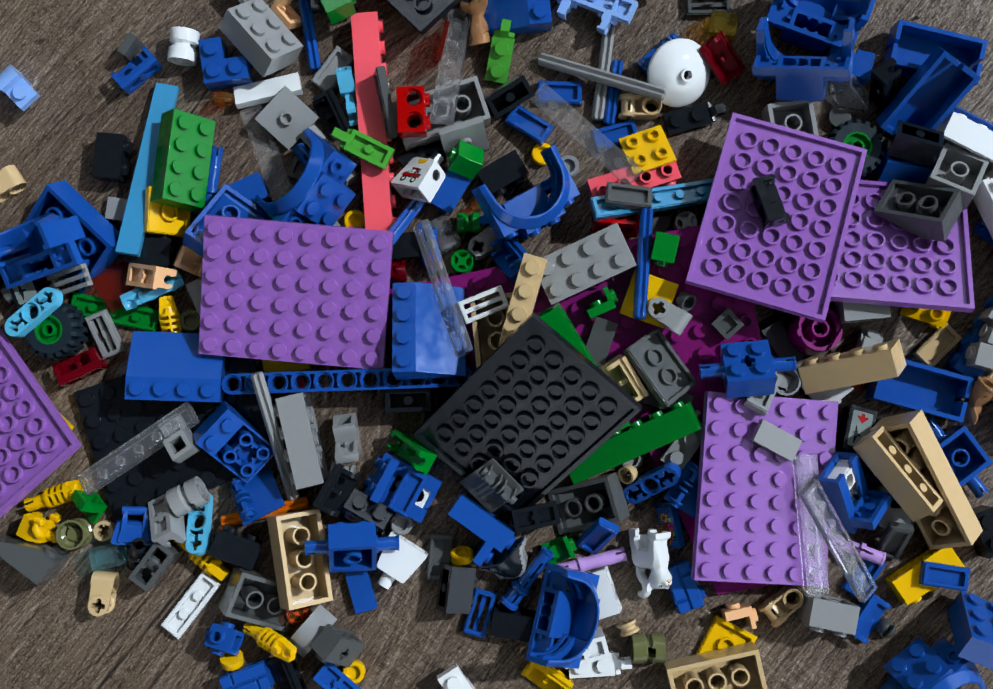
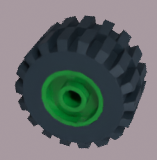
[827,119,885,179]
[23,301,89,359]

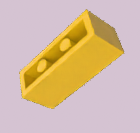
[885,548,965,605]

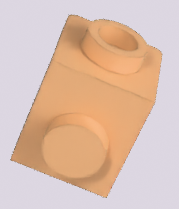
[270,0,302,30]
[173,245,203,277]
[720,602,758,630]

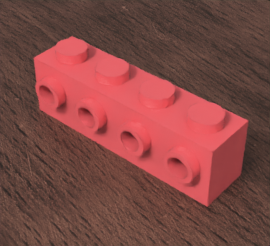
[586,161,682,197]

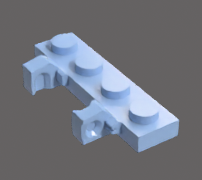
[556,0,639,35]

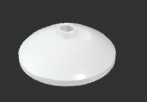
[647,38,710,107]

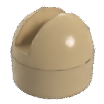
[617,464,638,484]

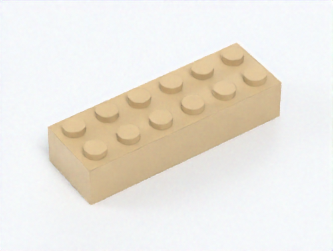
[870,409,983,550]

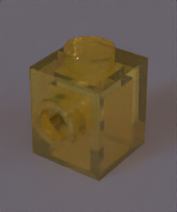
[702,10,739,43]

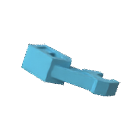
[335,65,358,126]

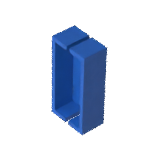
[882,19,988,88]
[876,45,981,134]
[865,359,974,423]

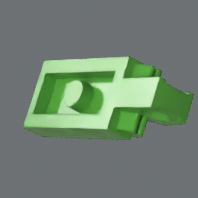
[485,19,515,84]
[331,127,395,171]

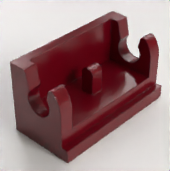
[699,30,746,86]
[53,345,109,386]

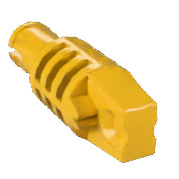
[158,295,183,333]
[24,479,89,513]
[174,531,231,581]
[242,622,297,662]

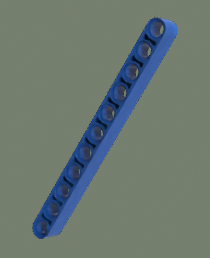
[221,367,473,395]

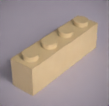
[498,253,548,346]
[853,426,944,522]

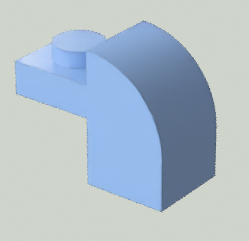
[0,64,40,111]

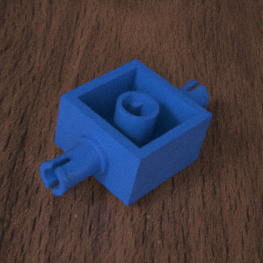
[699,340,797,398]
[926,416,993,498]
[305,521,399,573]

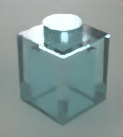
[88,543,127,571]

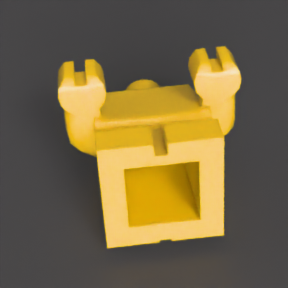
[16,511,62,544]

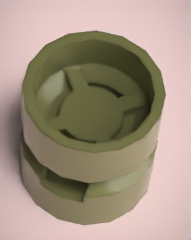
[55,517,95,550]
[630,632,666,664]

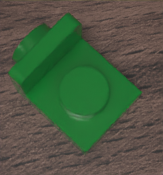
[587,286,618,319]
[71,490,107,524]
[540,534,577,564]

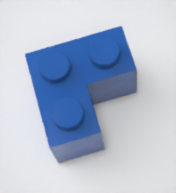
[198,37,254,91]

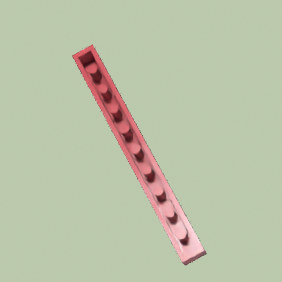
[351,11,397,230]

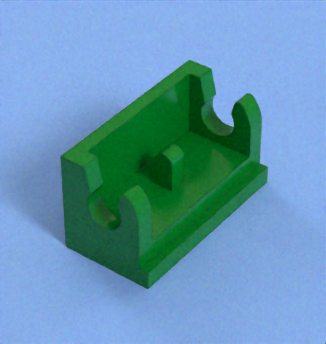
[387,430,437,475]

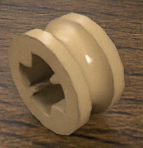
[93,520,115,541]
[616,618,640,637]

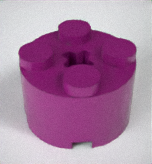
[788,308,843,355]

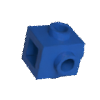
[204,621,245,657]

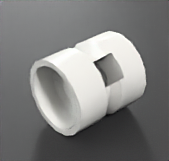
[167,26,200,66]

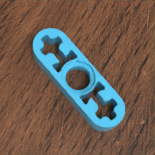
[4,287,63,338]
[185,492,213,556]

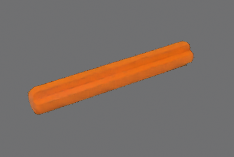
[220,496,310,526]

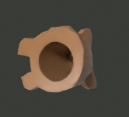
[460,0,492,47]
[956,376,993,425]

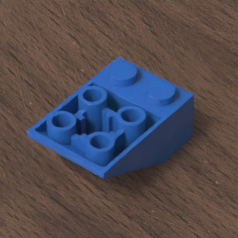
[193,401,274,484]

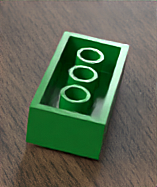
[150,108,216,212]

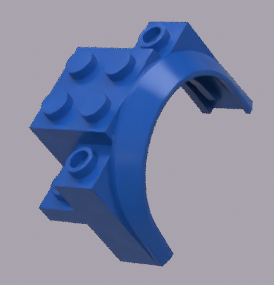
[766,0,876,55]
[752,17,855,102]
[255,128,357,226]
[471,145,580,240]
[0,213,86,290]
[526,562,600,669]
[879,636,987,689]

